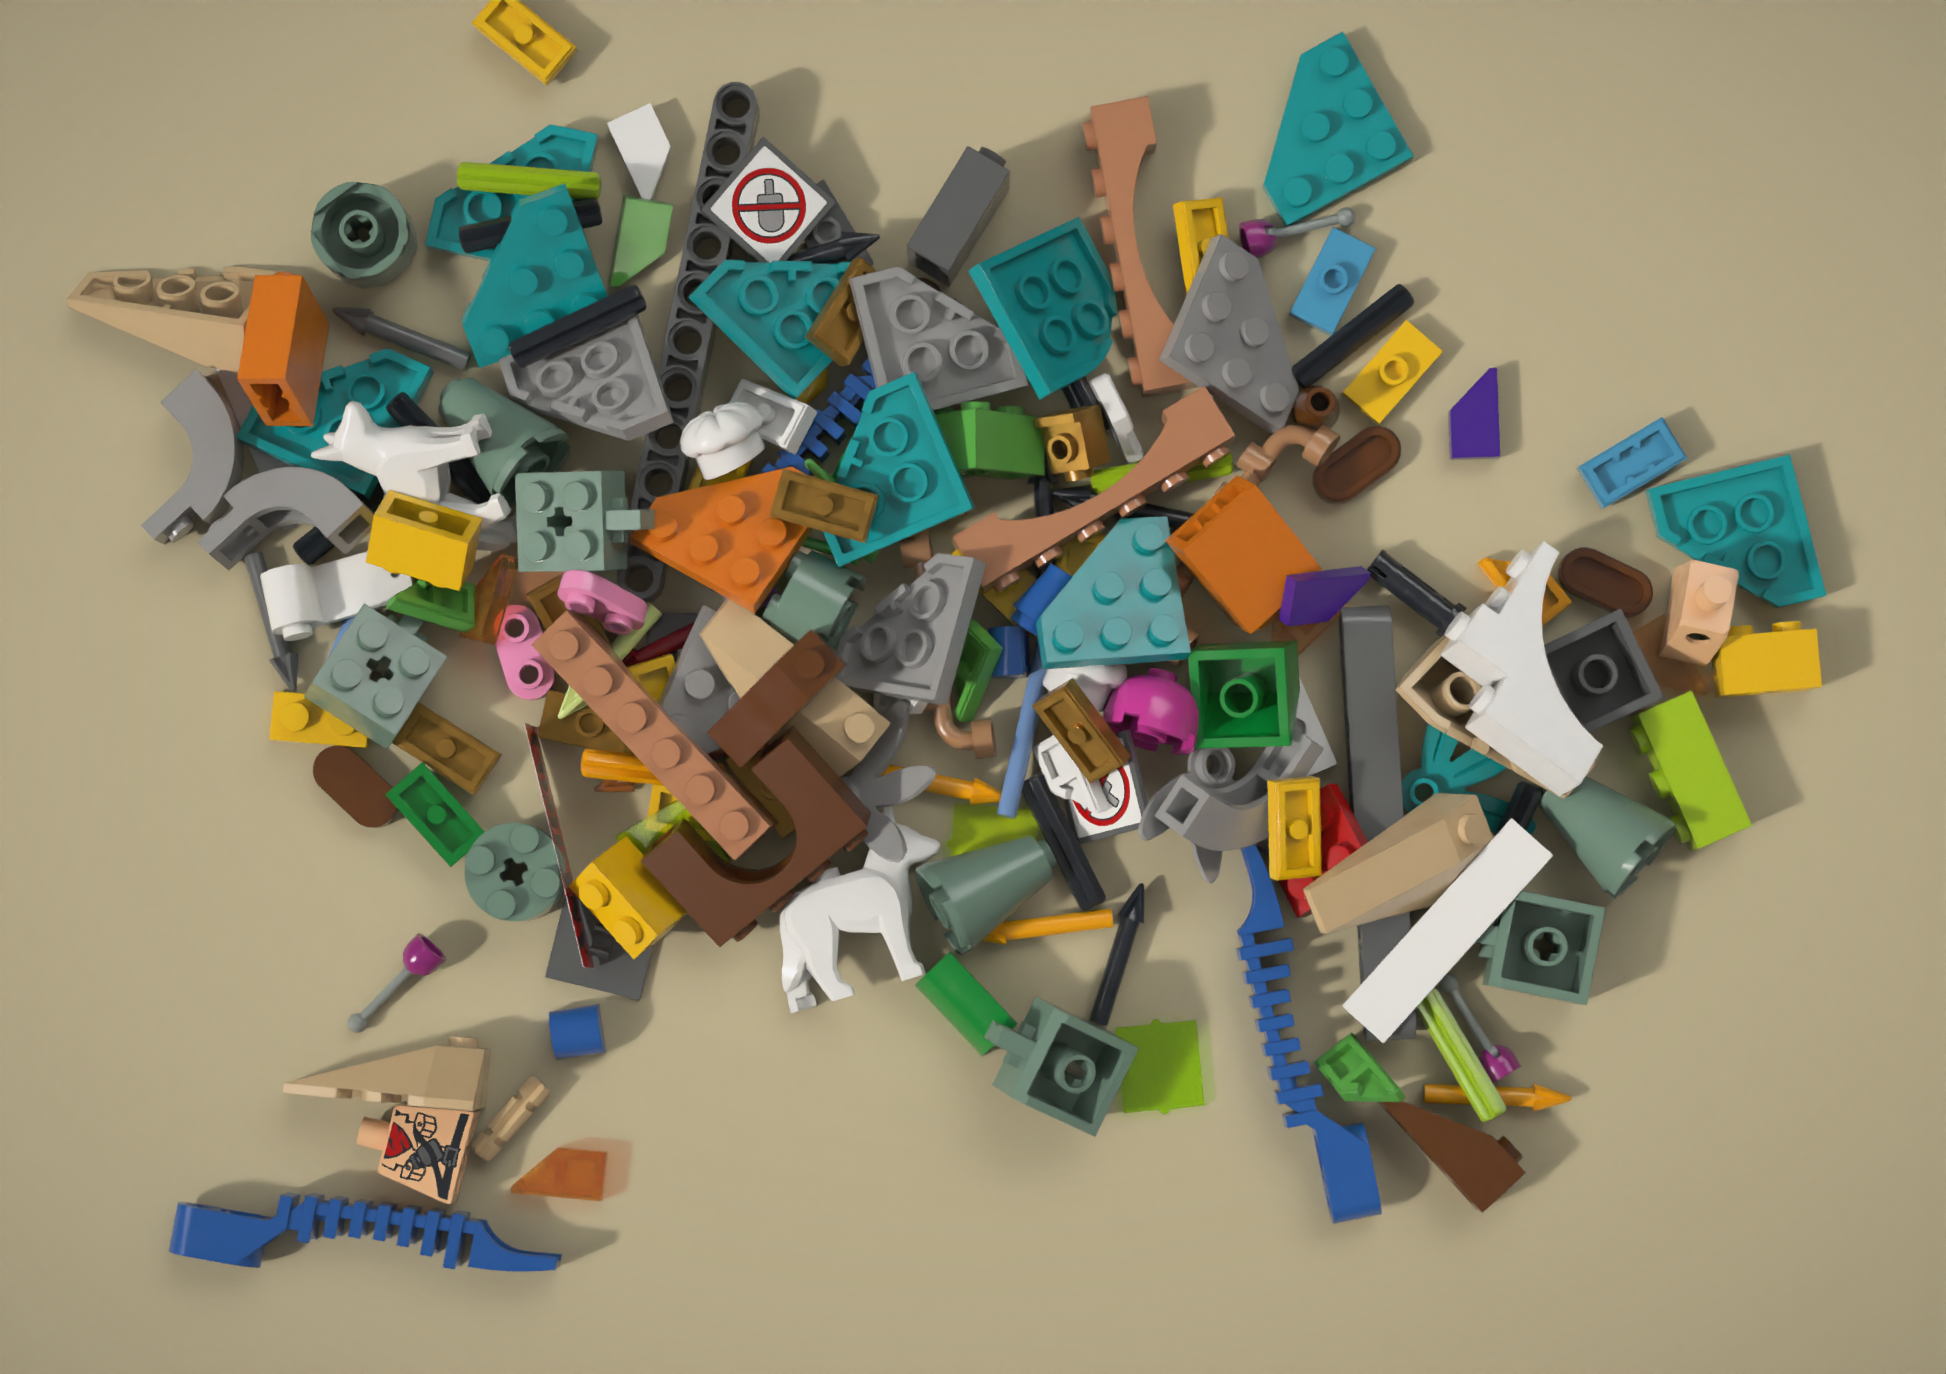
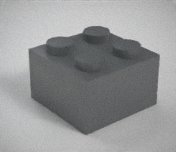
[1544,609,1664,733]

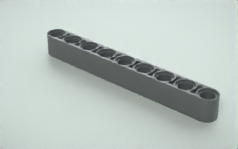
[1339,605,1416,1042]

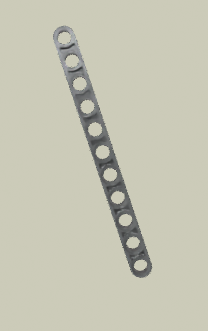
[617,82,760,603]

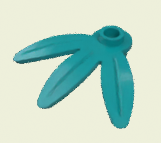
[1402,723,1536,834]

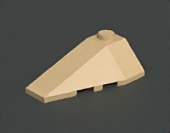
[66,266,277,374]
[699,598,891,777]
[1395,635,1596,799]
[1303,793,1493,933]
[283,1036,491,1111]

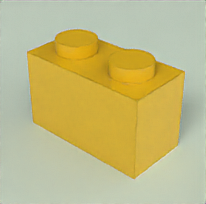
[366,490,483,591]
[1712,621,1822,698]
[569,836,687,959]

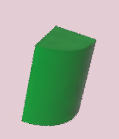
[915,952,1018,1056]

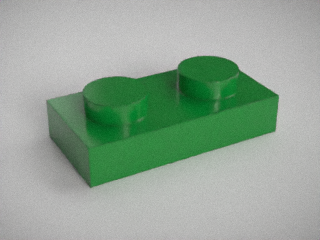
[385,762,485,868]

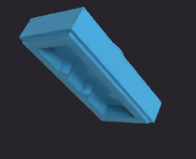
[1289,227,1376,336]
[1577,417,1687,509]

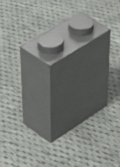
[906,146,1010,288]

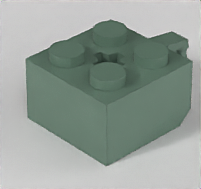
[515,470,655,572]
[304,603,448,749]
[1475,891,1606,1005]
[984,996,1139,1137]

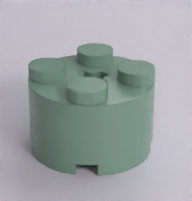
[311,182,417,289]
[763,550,866,650]
[465,823,566,922]

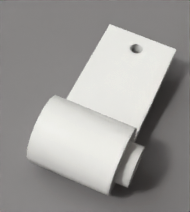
[260,552,415,641]

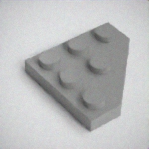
[1159,234,1299,435]
[849,266,1028,410]
[499,314,674,441]
[836,553,986,706]
[658,605,740,753]

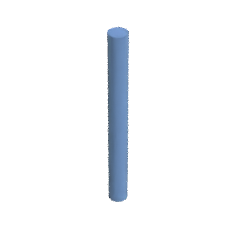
[997,638,1047,819]

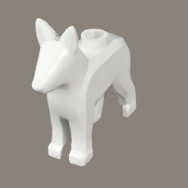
[311,401,517,551]
[780,806,940,1013]

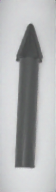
[333,307,471,371]
[244,552,298,693]

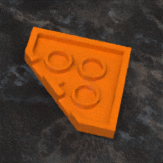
[629,467,813,614]

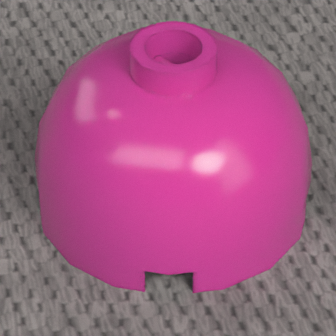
[1102,669,1199,755]

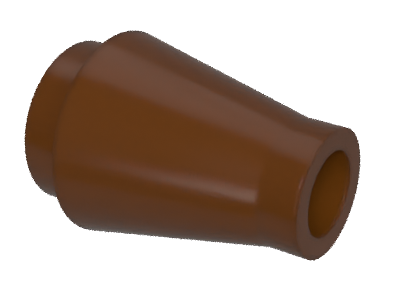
[1291,385,1340,431]

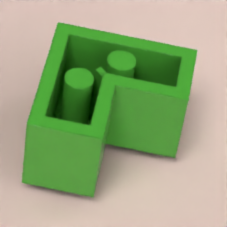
[933,401,1045,480]

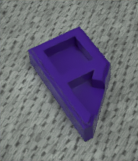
[1279,566,1371,626]

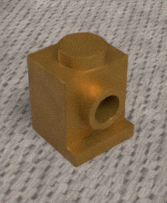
[1033,405,1111,482]

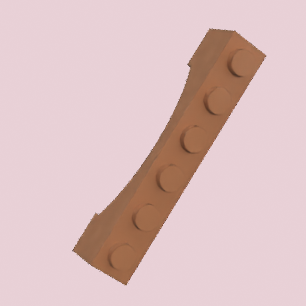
[1082,96,1199,398]
[953,385,1235,594]
[531,610,779,860]

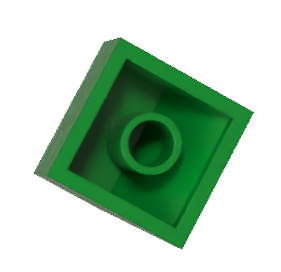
[1188,641,1300,749]

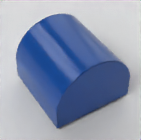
[987,626,1030,678]
[549,1004,606,1060]

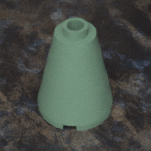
[439,377,571,508]
[1539,776,1676,899]
[915,835,1057,955]

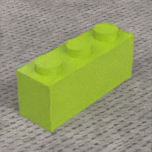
[1629,691,1752,850]

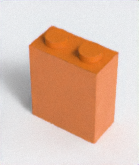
[237,272,330,426]
[1165,475,1322,634]

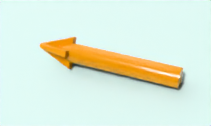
[880,765,1002,805]
[982,908,1114,945]
[1423,1083,1572,1111]

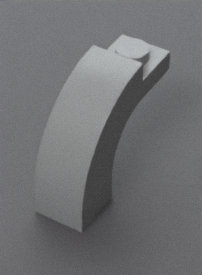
[141,369,244,544]
[198,467,374,571]
[1155,728,1324,851]

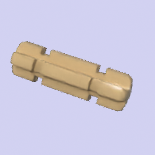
[470,1076,550,1162]

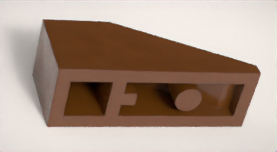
[707,629,848,768]
[1378,1101,1526,1213]

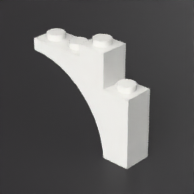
[1440,541,1603,797]

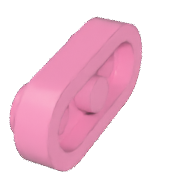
[558,570,648,635]
[491,605,556,701]

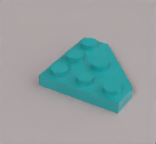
[1262,31,1413,227]
[425,124,599,261]
[461,183,608,368]
[688,260,851,399]
[237,348,434,500]
[823,372,975,567]
[1645,454,1827,609]
[1036,516,1191,670]

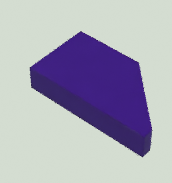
[1448,368,1500,460]

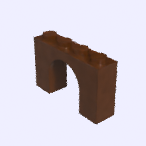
[641,726,871,948]

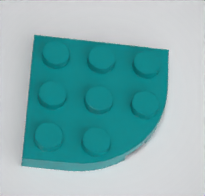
[968,217,1117,400]

